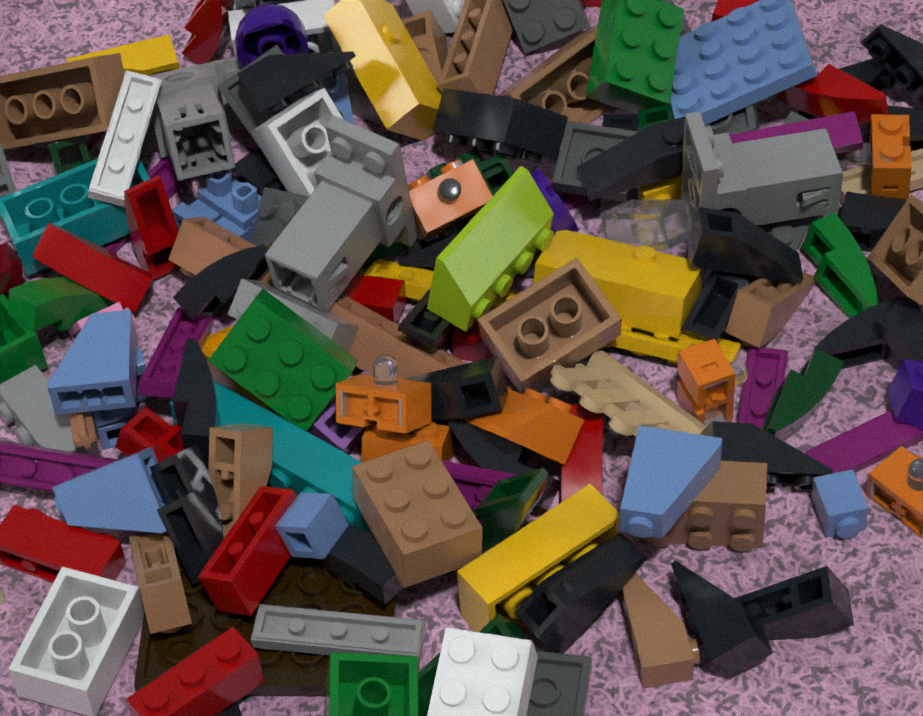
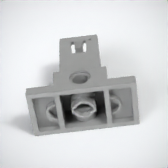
[141,56,246,180]
[679,111,843,239]
[265,115,419,312]

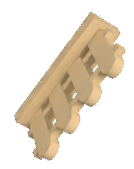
[550,350,707,437]

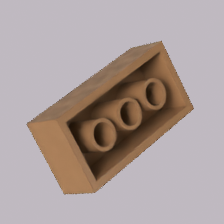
[0,53,125,150]

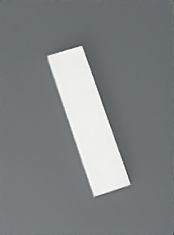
[88,70,162,207]

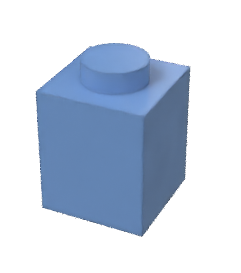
[811,469,868,539]
[275,492,349,559]

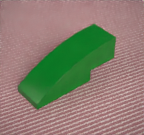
[801,212,878,319]
[8,277,115,332]

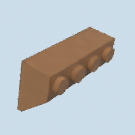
[497,24,611,141]

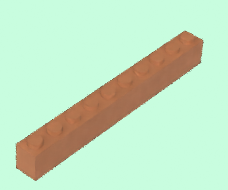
[168,217,512,423]

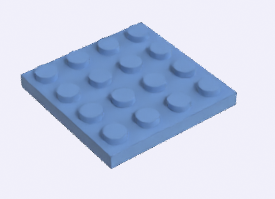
[670,0,818,125]

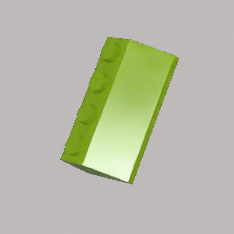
[427,166,554,332]

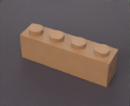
[437,0,514,95]

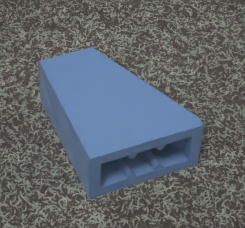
[48,310,137,415]
[620,425,722,538]
[52,447,167,533]

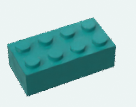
[0,158,150,276]

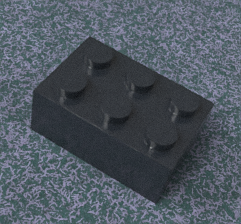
[433,88,568,164]

